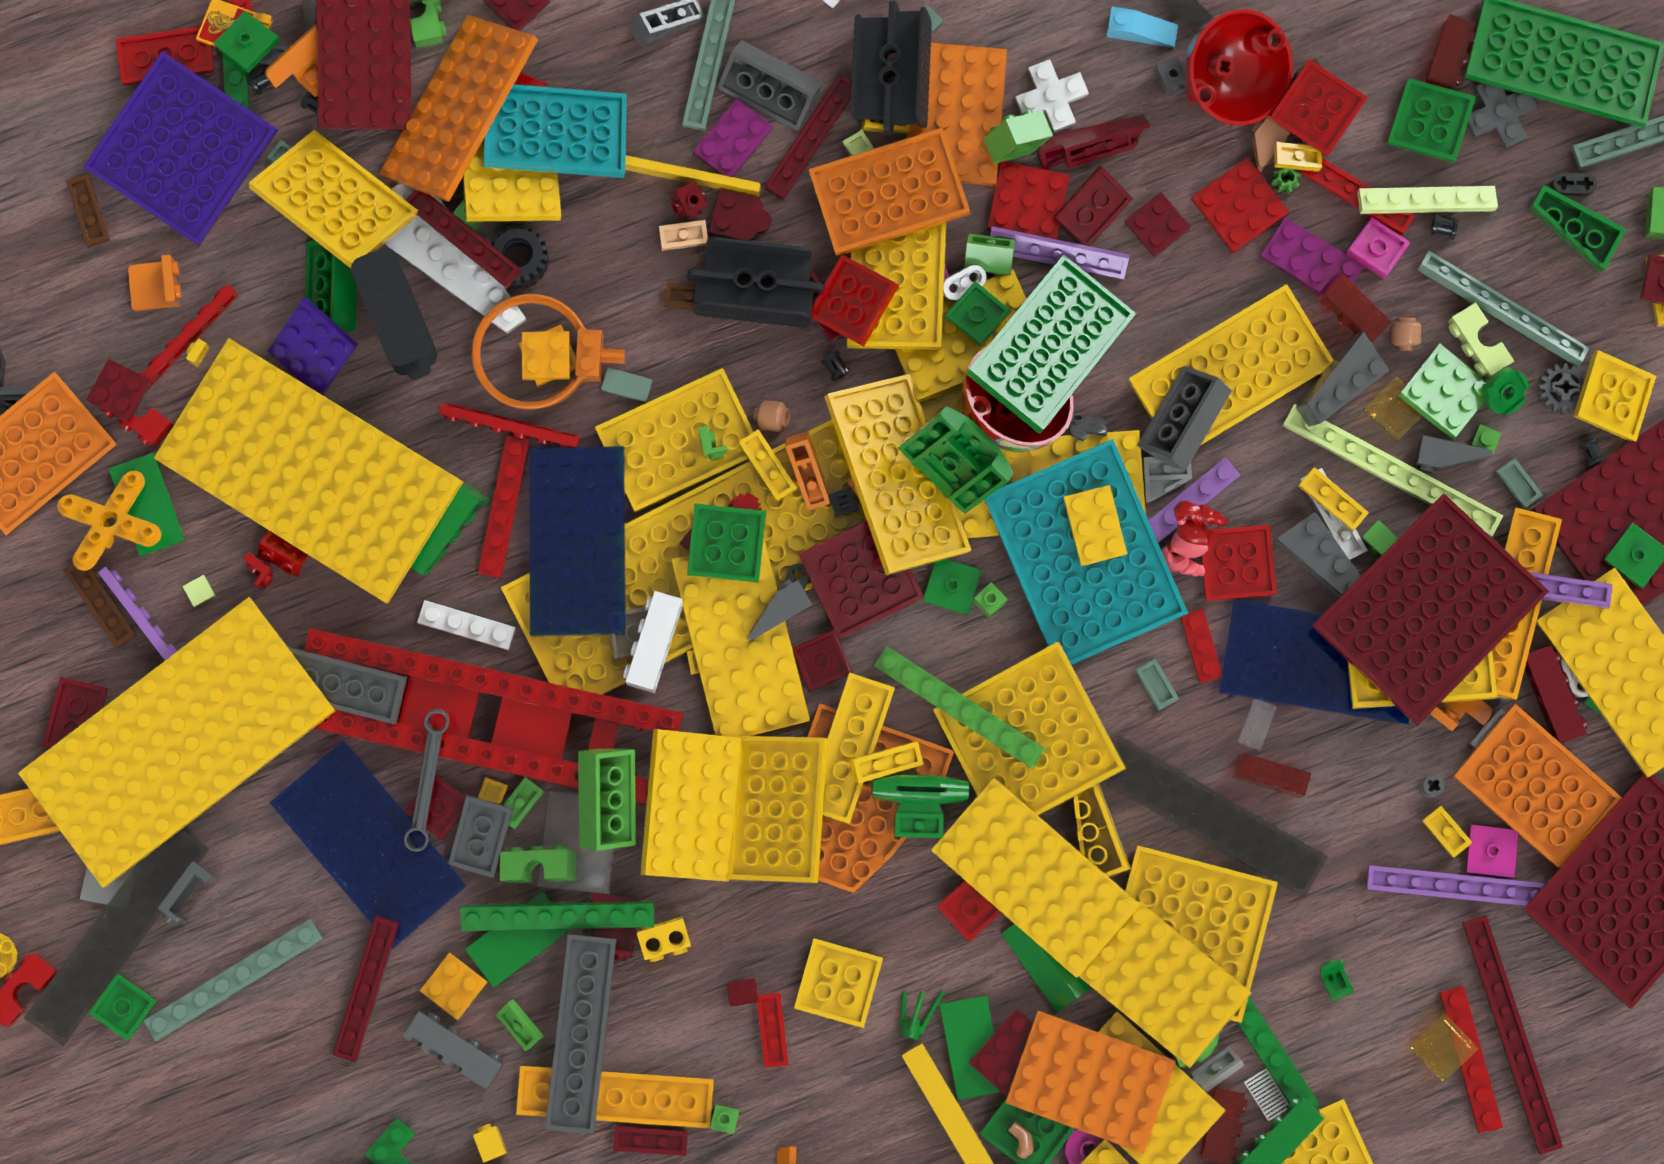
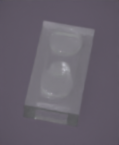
[1237,698,1277,751]

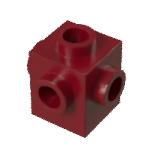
[669,181,707,220]

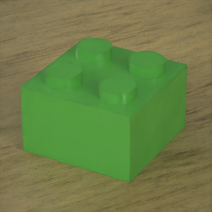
[983,110,1053,164]

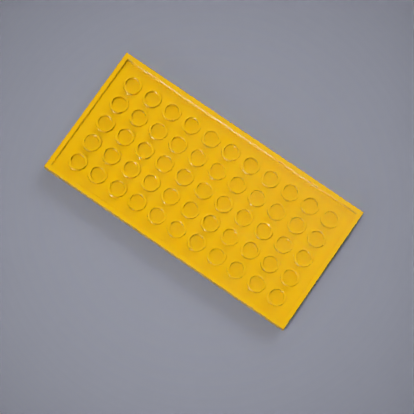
[154,338,463,604]
[18,597,336,888]

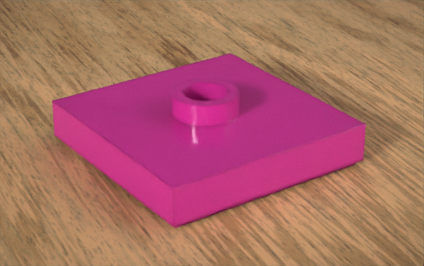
[1346,217,1411,280]
[1465,825,1518,878]

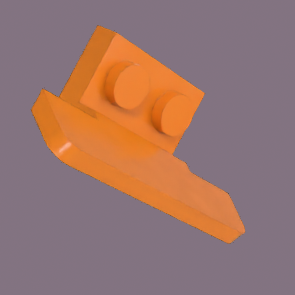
[265,24,317,97]
[1430,700,1492,731]

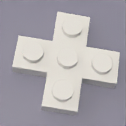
[1015,59,1089,133]

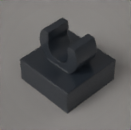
[829,487,859,518]

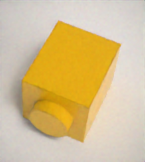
[473,1123,508,1163]

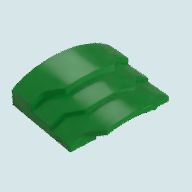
[898,407,1014,514]

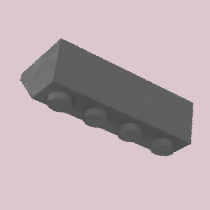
[717,40,823,131]
[1137,366,1232,471]

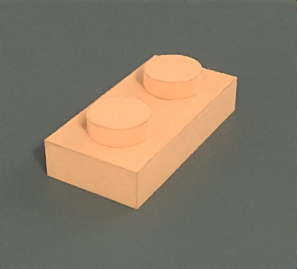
[659,220,708,251]

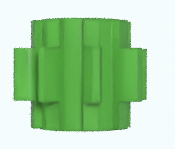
[1271,168,1301,195]

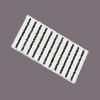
[1244,1068,1289,1122]

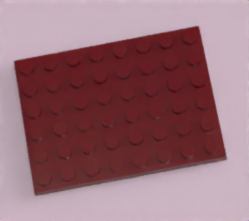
[1532,419,1664,606]
[1312,493,1549,726]
[1522,773,1664,1009]

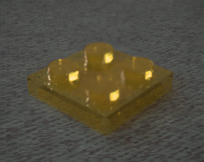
[1363,376,1422,442]
[1409,1013,1479,1082]

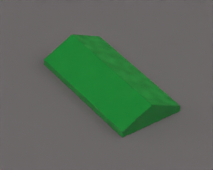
[1001,924,1092,1013]

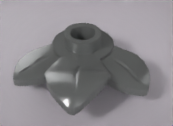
[1067,414,1108,441]

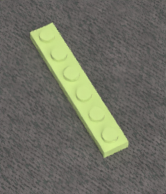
[1357,186,1498,214]

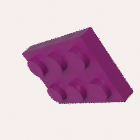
[693,99,773,177]

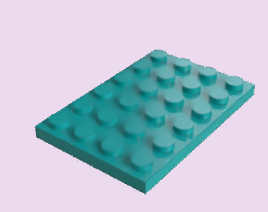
[483,85,627,178]

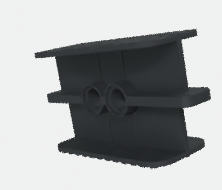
[850,1,932,135]
[687,237,824,328]
[351,248,438,380]

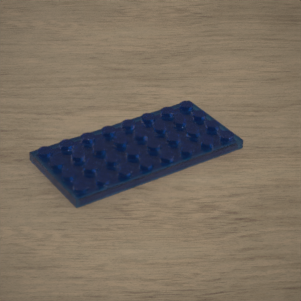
[529,446,626,637]
[1219,599,1409,725]
[269,740,467,949]

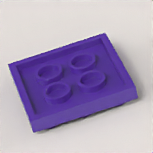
[268,298,358,395]

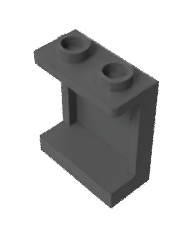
[158,861,220,926]

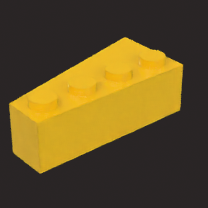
[1074,784,1131,878]

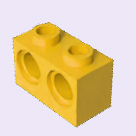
[636,916,691,962]

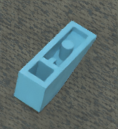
[1106,6,1178,48]

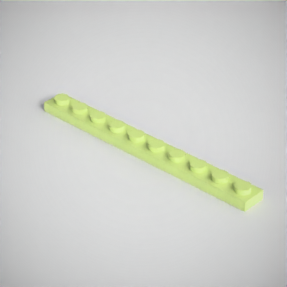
[1282,404,1503,537]

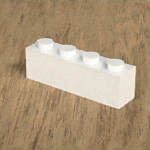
[623,591,683,694]

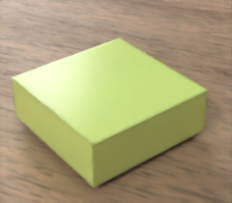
[842,130,874,156]
[183,575,216,608]

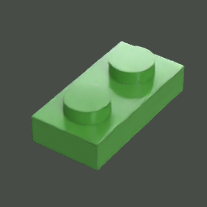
[503,777,544,830]
[496,999,544,1052]

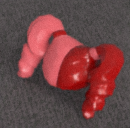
[1161,501,1228,577]

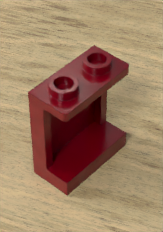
[586,892,641,962]

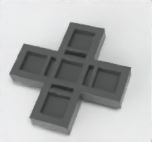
[1467,83,1538,149]

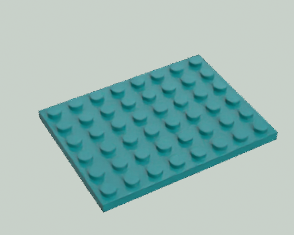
[984,439,1188,665]

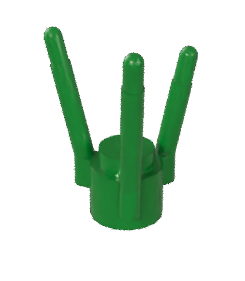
[898,990,945,1040]

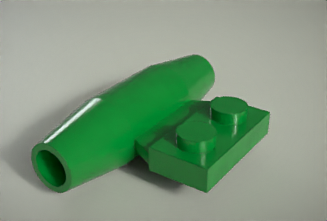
[871,774,969,838]

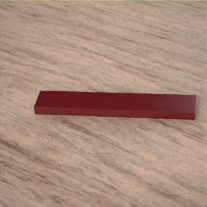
[764,74,852,201]
[405,190,522,289]
[332,916,400,1062]

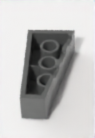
[1296,332,1389,427]
[1273,512,1361,599]
[402,1011,504,1089]

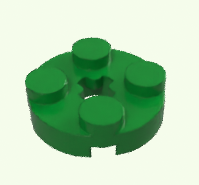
[1482,366,1529,415]

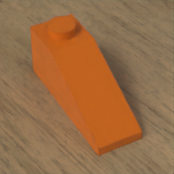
[785,431,831,510]

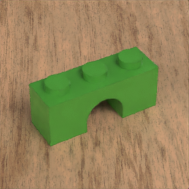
[410,0,446,48]
[500,845,576,884]

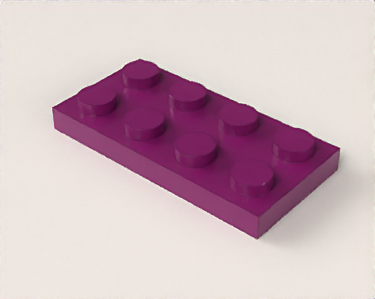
[1260,217,1364,306]

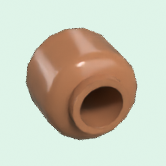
[1391,317,1421,351]
[754,400,790,432]

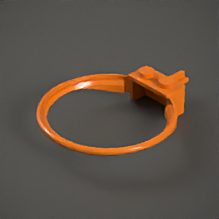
[472,294,625,409]

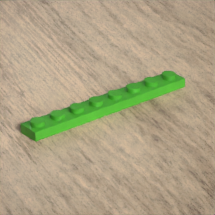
[874,646,1046,769]

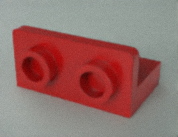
[257,531,310,577]

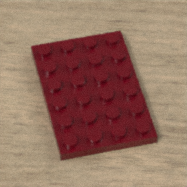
[315,0,412,131]

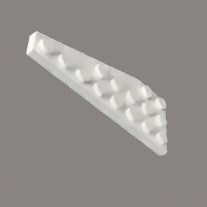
[385,184,527,334]

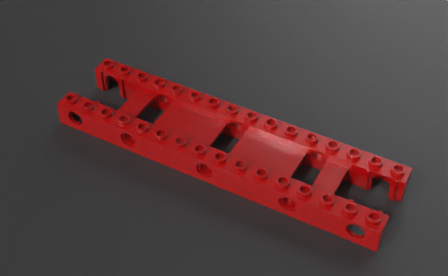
[304,629,684,805]

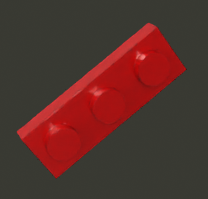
[1180,609,1223,684]
[757,993,789,1068]

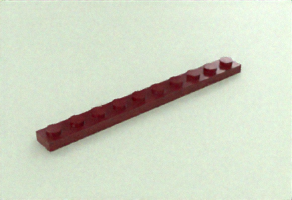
[1462,915,1563,1155]

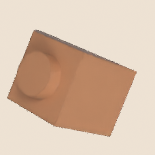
[1252,116,1290,173]

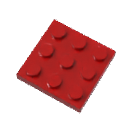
[1270,59,1368,157]
[1191,157,1289,254]
[987,161,1070,240]
[811,254,899,347]
[1201,525,1277,602]

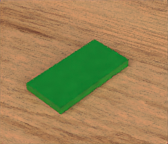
[109,453,186,557]
[465,891,571,988]
[939,995,1000,1100]

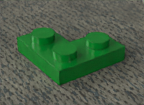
[364,1118,416,1164]

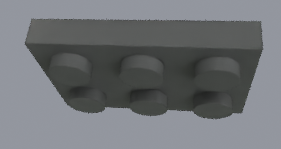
[448,795,514,878]

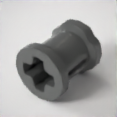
[1419,775,1445,798]

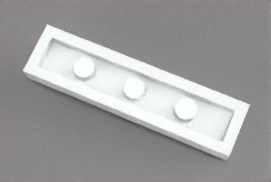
[1300,468,1368,560]
[417,600,516,651]

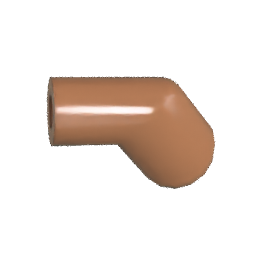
[1008,1121,1033,1159]

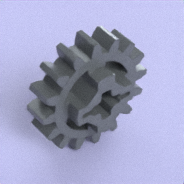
[1537,363,1584,415]

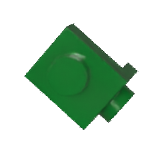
[1320,959,1354,1002]

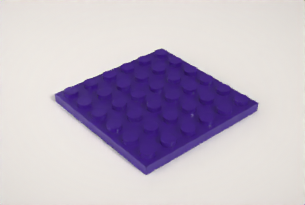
[83,52,278,246]

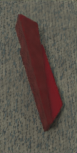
[1036,115,1150,170]

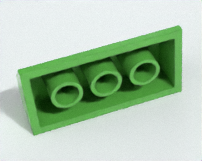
[578,749,636,851]

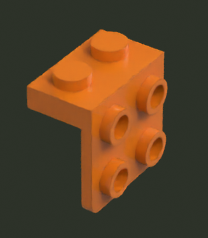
[128,254,182,311]

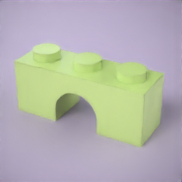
[1448,303,1514,380]

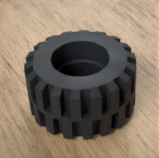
[491,224,549,288]

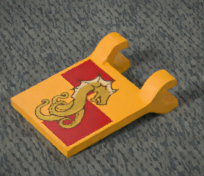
[196,0,272,47]

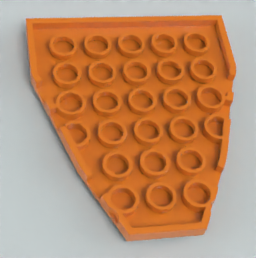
[808,703,954,893]

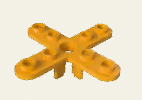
[57,471,161,571]

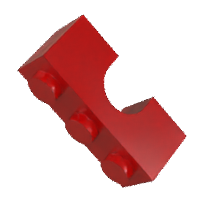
[100,408,174,448]
[0,953,59,1028]

